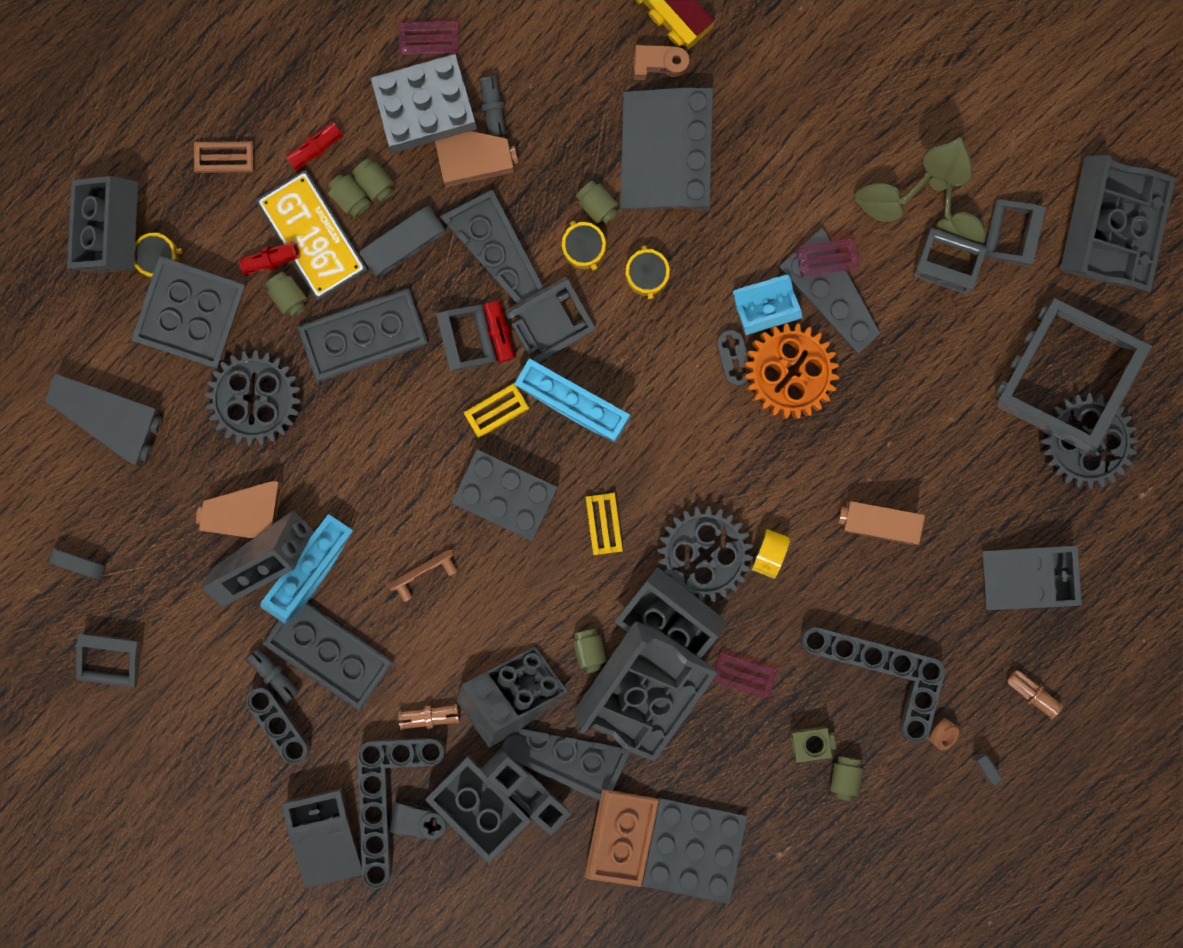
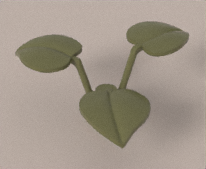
[854,138,986,250]

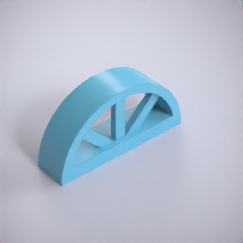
[515,359,631,443]
[260,514,353,624]

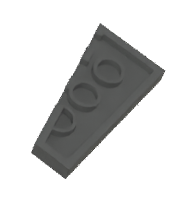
[440,190,544,304]
[778,227,880,355]
[502,729,630,801]

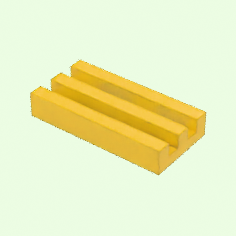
[464,383,529,438]
[586,493,623,555]

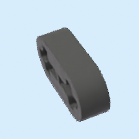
[717,330,750,386]
[48,548,106,580]

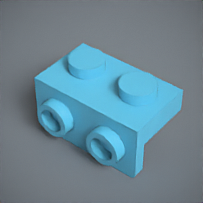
[733,274,802,335]

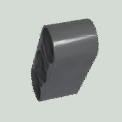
[359,206,447,278]
[247,687,311,764]

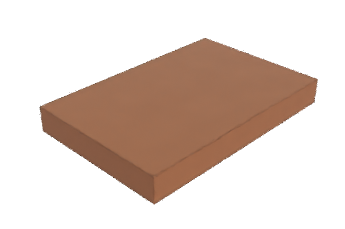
[584,789,659,887]

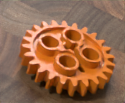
[743,323,839,420]

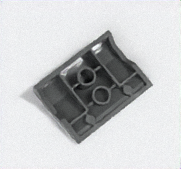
[620,88,713,212]
[1060,155,1176,292]
[574,621,718,762]

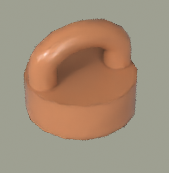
[927,718,959,750]

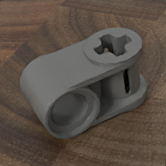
[389,801,449,840]

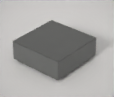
[972,753,1002,786]

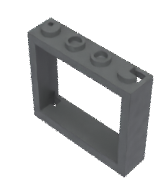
[996,298,1152,456]

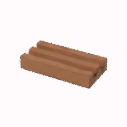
[194,141,254,173]

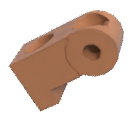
[634,45,690,80]

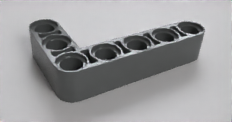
[800,627,945,743]
[357,737,446,889]

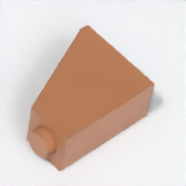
[435,131,518,187]
[196,481,282,538]
[838,501,925,545]

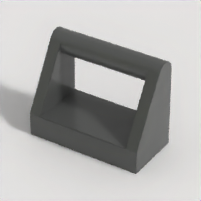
[984,199,1046,268]
[913,227,987,295]
[436,304,497,373]
[76,633,143,688]

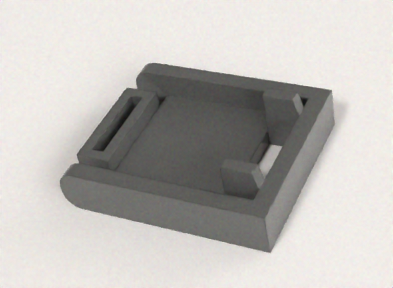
[505,277,596,363]

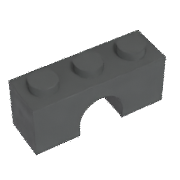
[481,747,571,836]

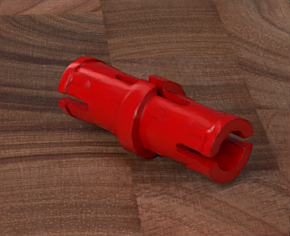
[285,121,344,171]
[239,240,301,276]
[483,301,516,363]

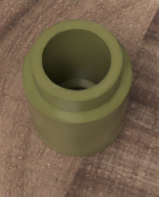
[352,158,395,203]
[328,174,372,219]
[576,180,619,224]
[265,271,308,317]
[573,628,608,674]
[830,756,864,801]

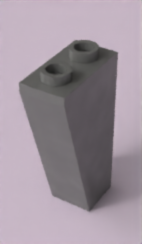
[45,374,162,466]
[201,510,314,607]

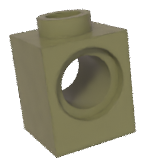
[790,726,836,763]

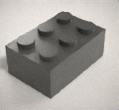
[67,176,138,273]
[452,450,558,541]
[615,567,728,659]
[425,754,532,864]

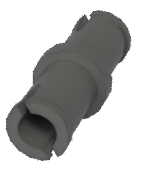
[479,76,507,137]
[246,648,300,704]

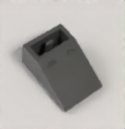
[982,546,1082,610]
[457,647,568,748]
[281,787,362,888]

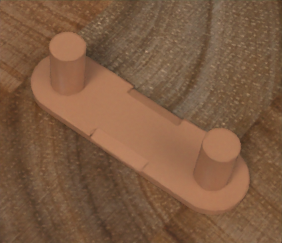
[388,550,458,602]

